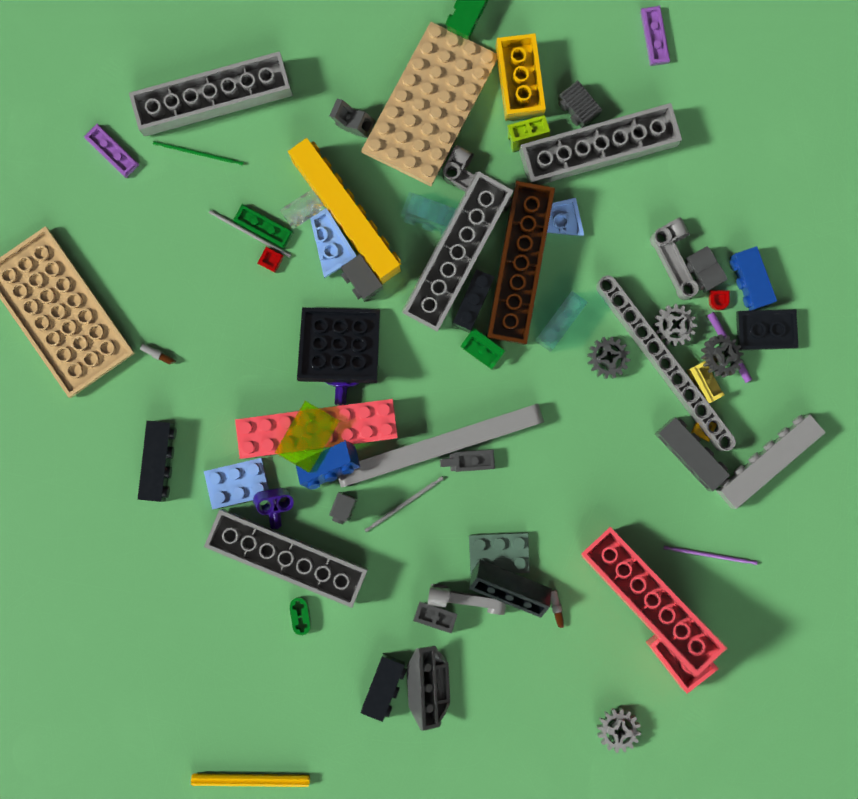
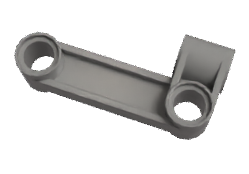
[443,145,512,212]
[650,217,699,300]
[428,584,506,615]

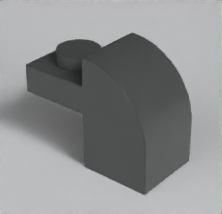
[329,99,375,138]

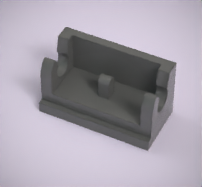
[413,602,458,634]

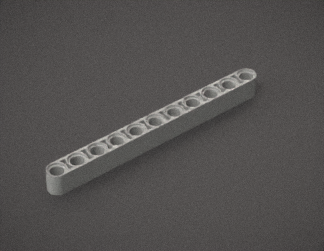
[596,276,736,451]
[338,404,544,488]

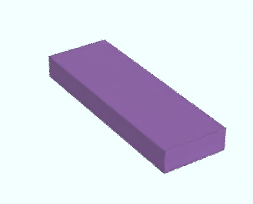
[640,6,670,66]
[84,124,139,178]

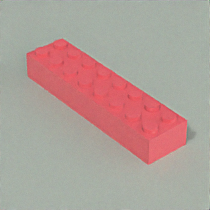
[235,399,398,459]
[581,527,727,677]

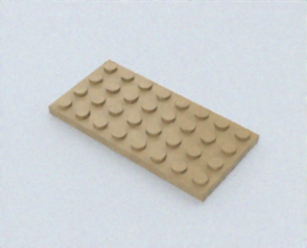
[362,22,498,187]
[0,226,135,398]

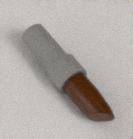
[140,343,176,365]
[551,590,564,628]

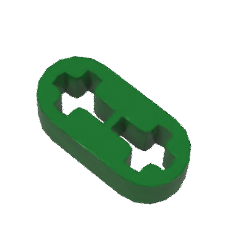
[290,597,311,635]

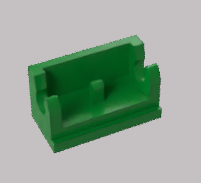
[460,328,505,370]

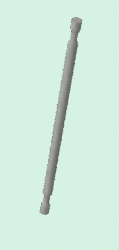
[209,210,291,258]
[364,476,443,533]

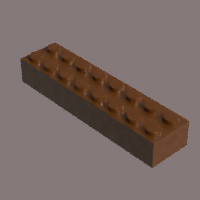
[487,181,555,345]

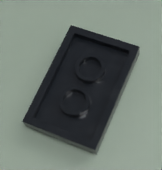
[736,309,798,351]

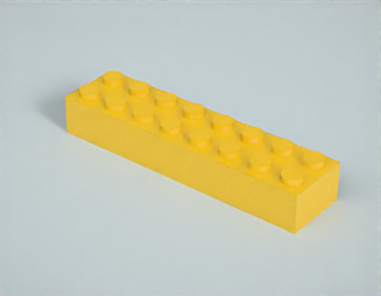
[288,138,401,285]

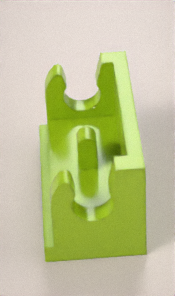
[507,115,550,152]

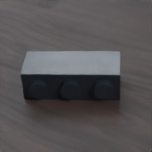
[452,269,494,333]
[360,653,407,722]

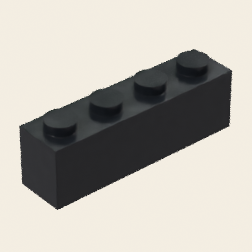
[137,421,177,502]
[469,559,552,618]

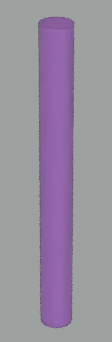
[707,312,752,383]

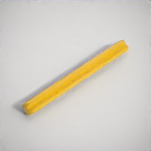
[191,773,310,787]

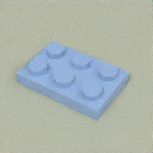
[204,458,269,510]

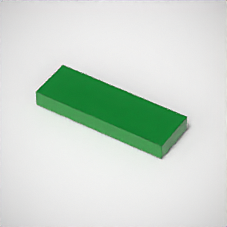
[233,204,294,249]

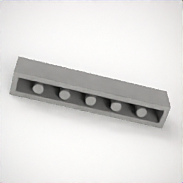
[716,414,826,509]

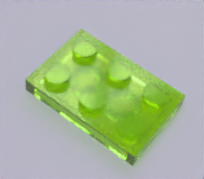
[275,401,340,473]

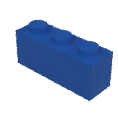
[730,246,777,311]
[295,440,360,489]

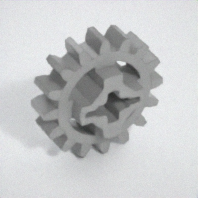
[653,304,697,347]
[597,707,641,753]

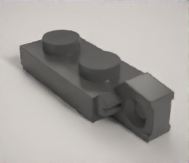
[440,449,495,472]

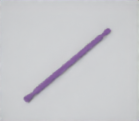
[663,546,757,565]

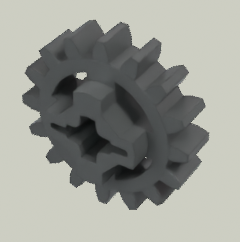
[701,334,744,378]
[587,336,630,379]

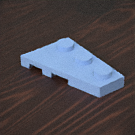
[547,198,584,236]
[310,208,356,278]

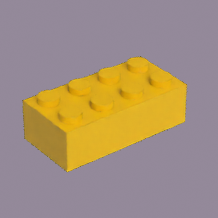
[495,33,546,121]

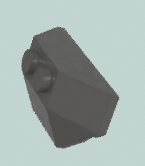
[407,646,450,731]

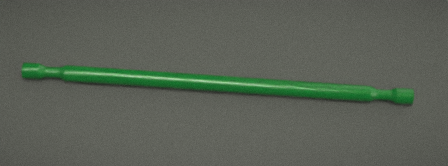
[153,141,244,166]

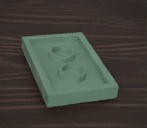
[469,533,530,575]

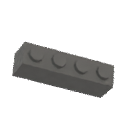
[655,417,730,492]

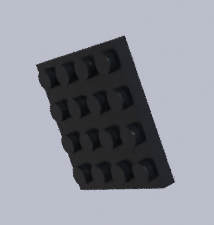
[297,307,380,383]

